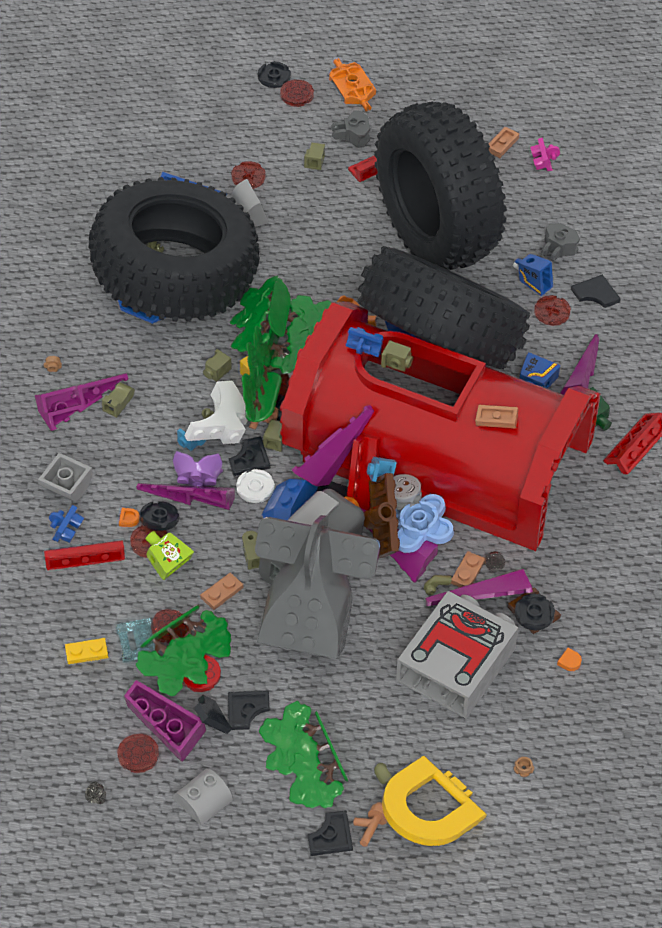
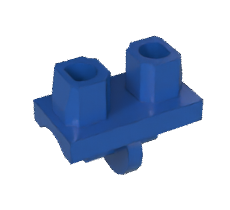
[346,327,383,357]
[49,505,84,543]

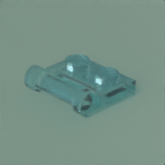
[116,618,155,663]

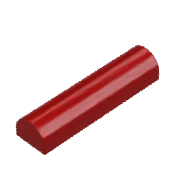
[44,540,125,570]

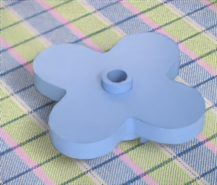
[396,494,454,553]

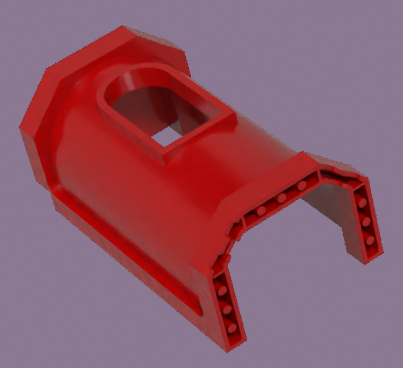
[280,302,601,551]

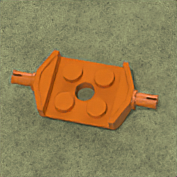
[329,58,376,111]

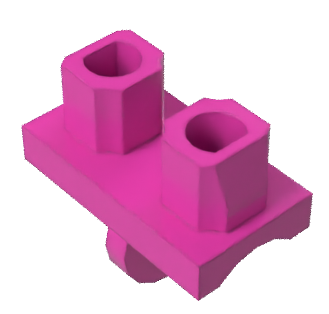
[530,137,560,171]

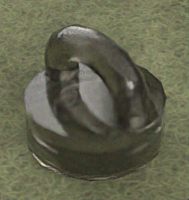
[485,551,505,572]
[85,781,106,805]

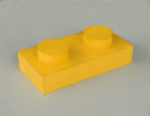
[65,638,108,664]

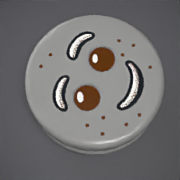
[394,474,422,510]

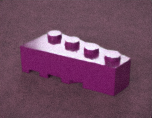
[124,680,206,762]

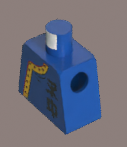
[513,254,553,296]
[519,352,561,389]

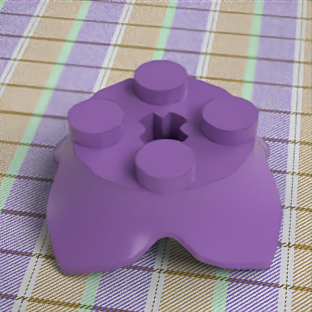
[173,451,223,486]

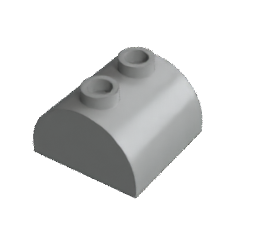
[232,179,268,227]
[38,453,92,501]
[173,769,233,826]

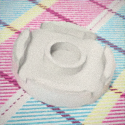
[236,469,275,503]

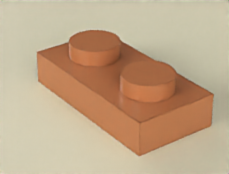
[489,127,519,158]
[475,405,519,428]
[451,551,486,587]
[200,573,244,610]

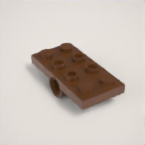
[364,473,400,558]

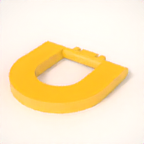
[382,756,487,846]

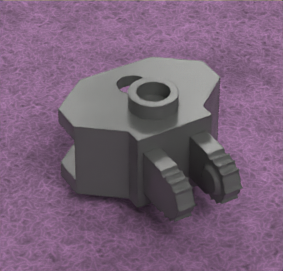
[331,111,370,148]
[541,223,580,261]

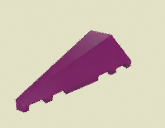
[560,334,599,395]
[35,373,128,431]
[292,405,374,486]
[136,483,235,510]
[359,507,438,583]
[425,569,533,606]

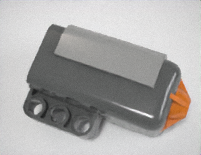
[259,489,365,585]

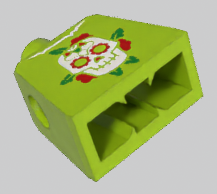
[145,531,194,580]

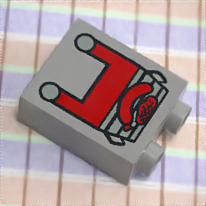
[396,591,518,719]

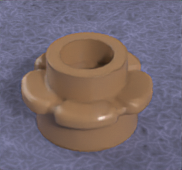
[44,356,62,372]
[513,757,534,777]

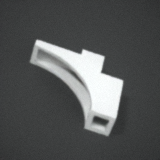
[184,381,248,444]

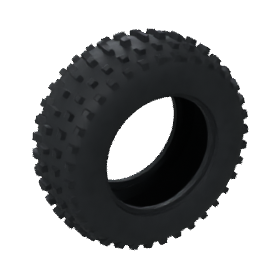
[374,101,507,270]
[88,177,260,322]
[358,246,530,370]

